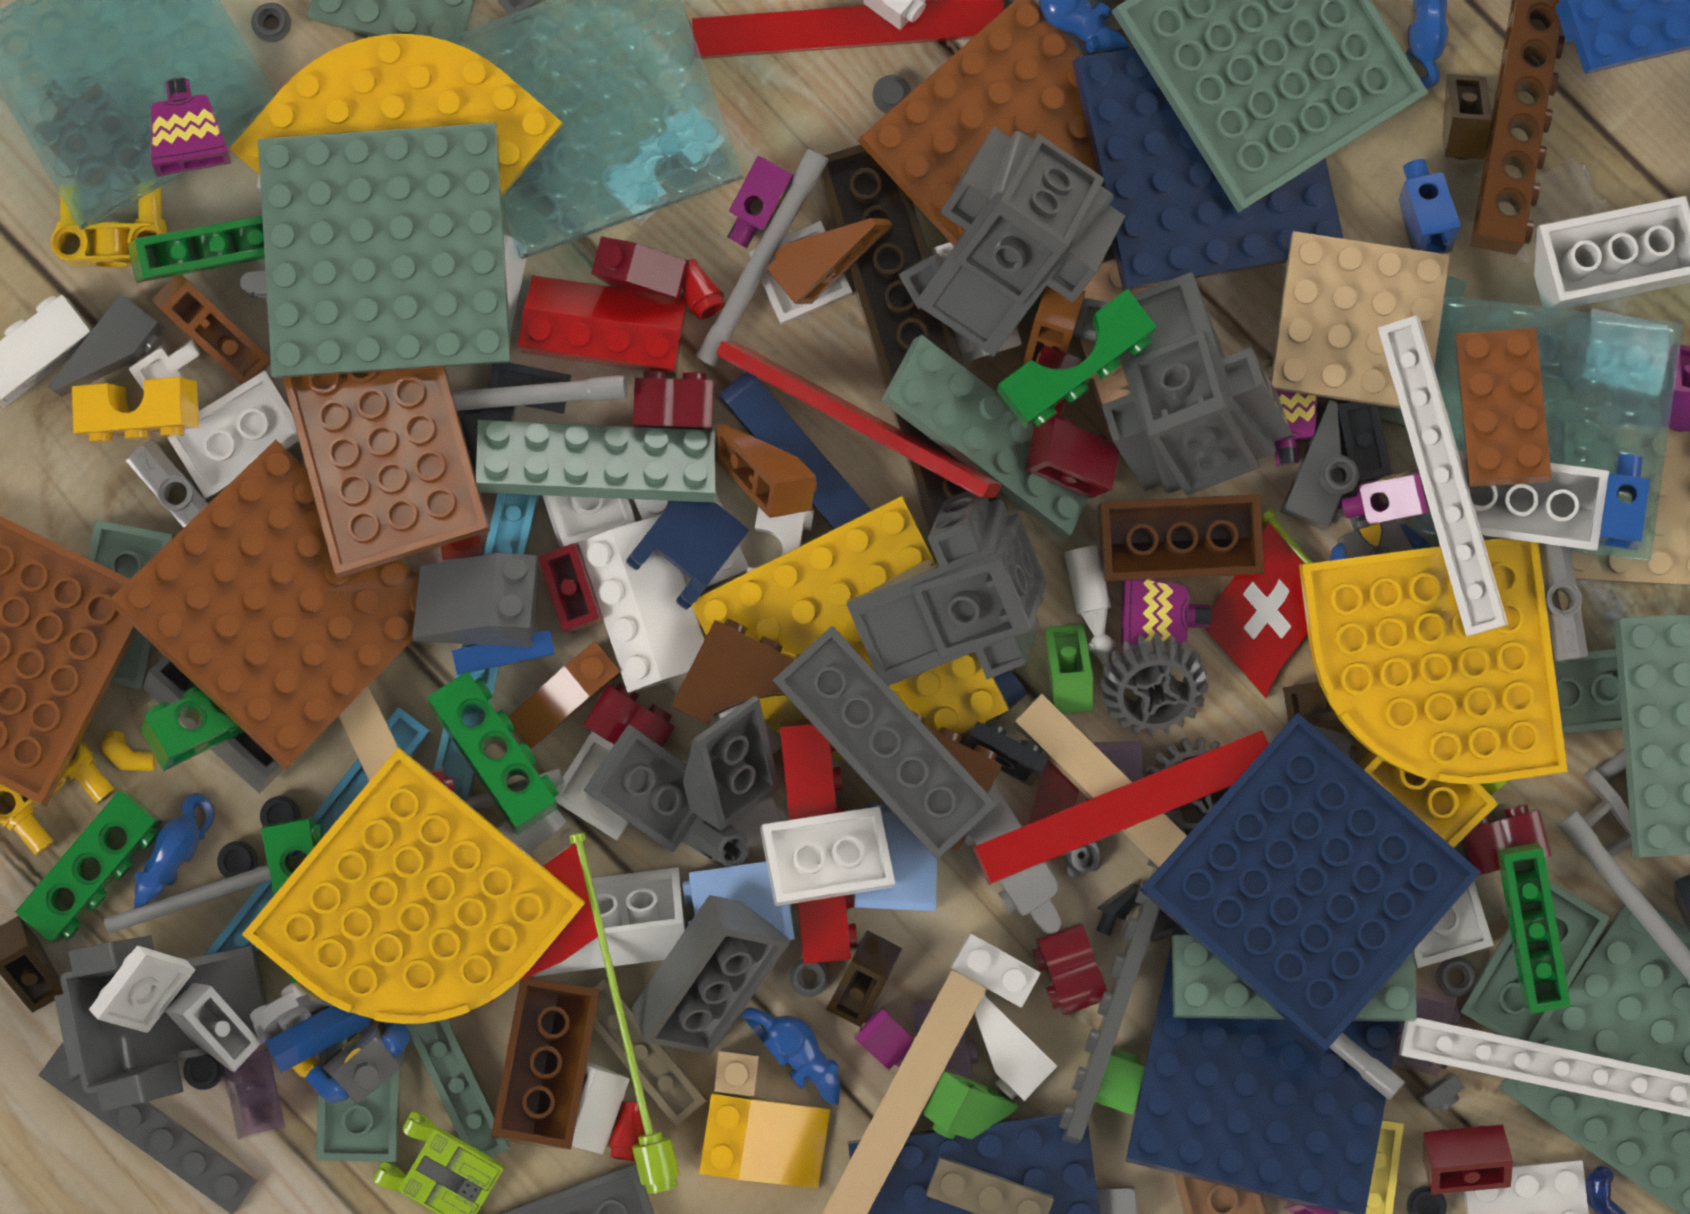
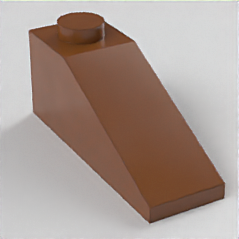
[767,218,892,304]
[152,275,271,385]
[1022,285,1086,366]
[715,423,817,518]
[508,641,622,749]

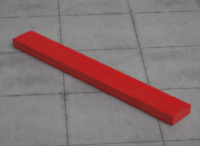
[692,0,1004,60]
[716,341,1002,498]
[973,730,1269,885]

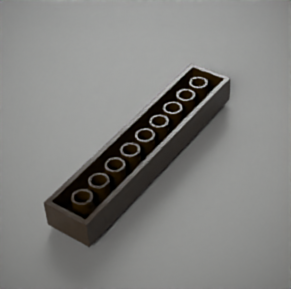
[820,144,1008,533]

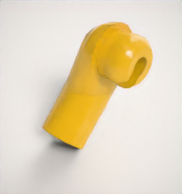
[101,730,157,771]

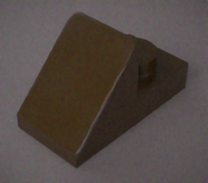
[1283,681,1339,723]

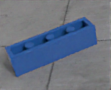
[452,629,555,675]
[265,1006,371,1073]

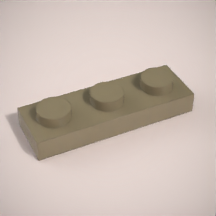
[926,1156,1054,1214]

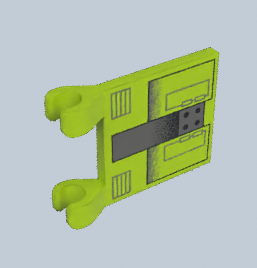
[373,1110,505,1214]

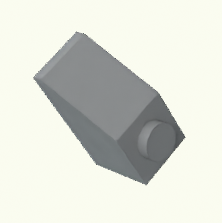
[165,983,261,1072]

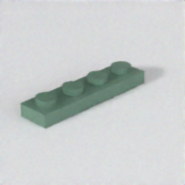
[405,1019,511,1157]

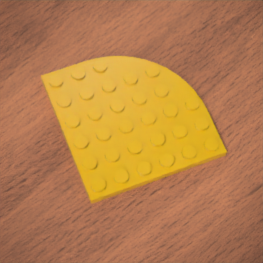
[229,34,564,197]
[691,495,1009,759]
[1299,538,1568,784]
[242,747,585,1024]

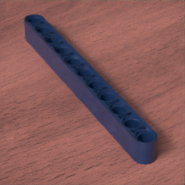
[718,371,1028,719]

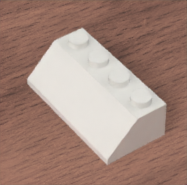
[1534,196,1690,313]
[1458,451,1609,551]
[578,515,706,692]
[531,867,687,977]

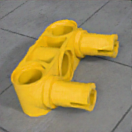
[50,184,168,268]
[0,738,116,856]

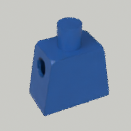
[1399,159,1461,254]
[1598,454,1650,550]

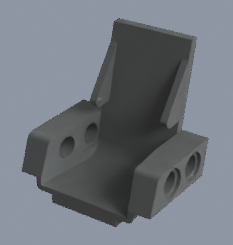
[915,127,1125,357]
[1102,272,1292,496]
[846,491,1047,686]
[54,935,267,1112]

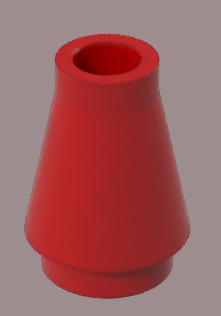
[682,259,725,320]
[607,1101,645,1161]

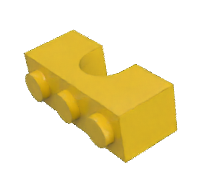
[72,377,199,443]

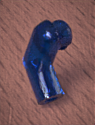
[1586,1166,1626,1214]

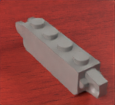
[964,783,1062,934]

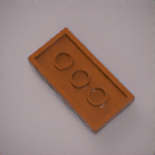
[1455,328,1552,487]

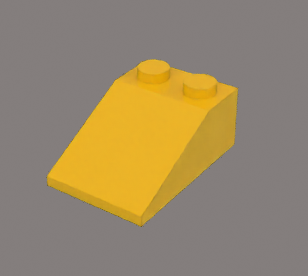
[1357,751,1498,848]
[699,1091,830,1189]

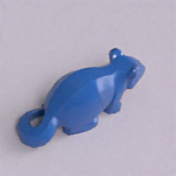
[1040,0,1130,53]
[1405,0,1448,89]
[134,793,215,909]
[741,1008,840,1105]

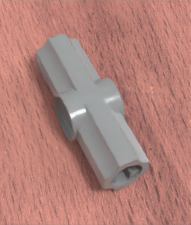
[126,439,209,528]
[1538,543,1588,662]

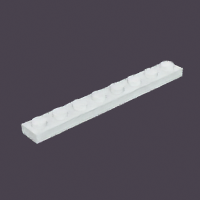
[1378,315,1508,636]
[1398,1018,1690,1117]

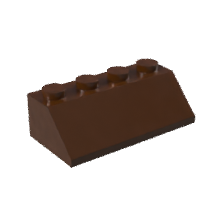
[1098,494,1264,581]
[491,977,600,1150]

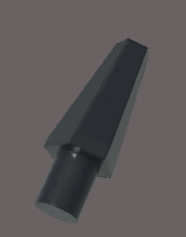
[1096,883,1140,936]

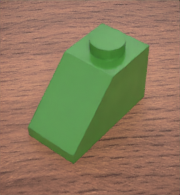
[1045,624,1093,714]
[1095,1048,1145,1115]
[922,1071,1018,1140]

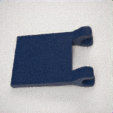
[626,501,750,610]

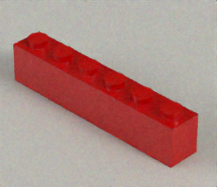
[780,719,858,964]

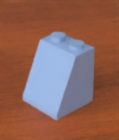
[854,804,937,911]
[683,861,795,940]

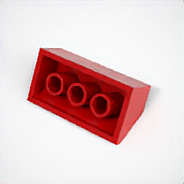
[517,275,687,376]

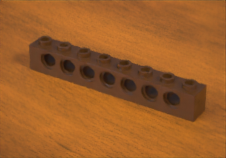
[1470,0,1565,255]

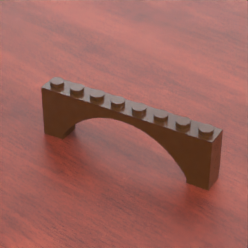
[671,618,1002,852]

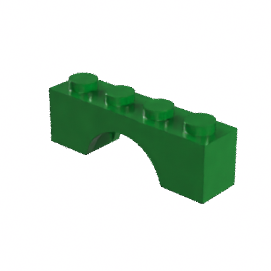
[996,289,1157,428]

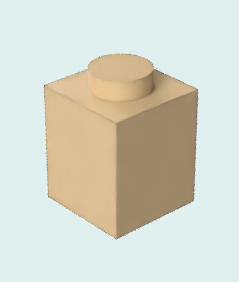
[714,1049,760,1096]

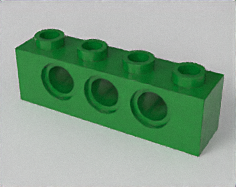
[127,215,265,283]
[427,671,559,835]
[140,686,245,771]
[15,790,162,943]
[261,816,324,984]
[1496,843,1571,1014]

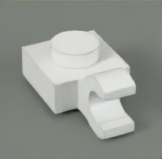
[128,339,201,390]

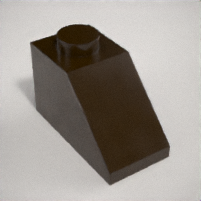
[1442,74,1492,160]
[0,916,63,1013]
[826,930,902,1028]

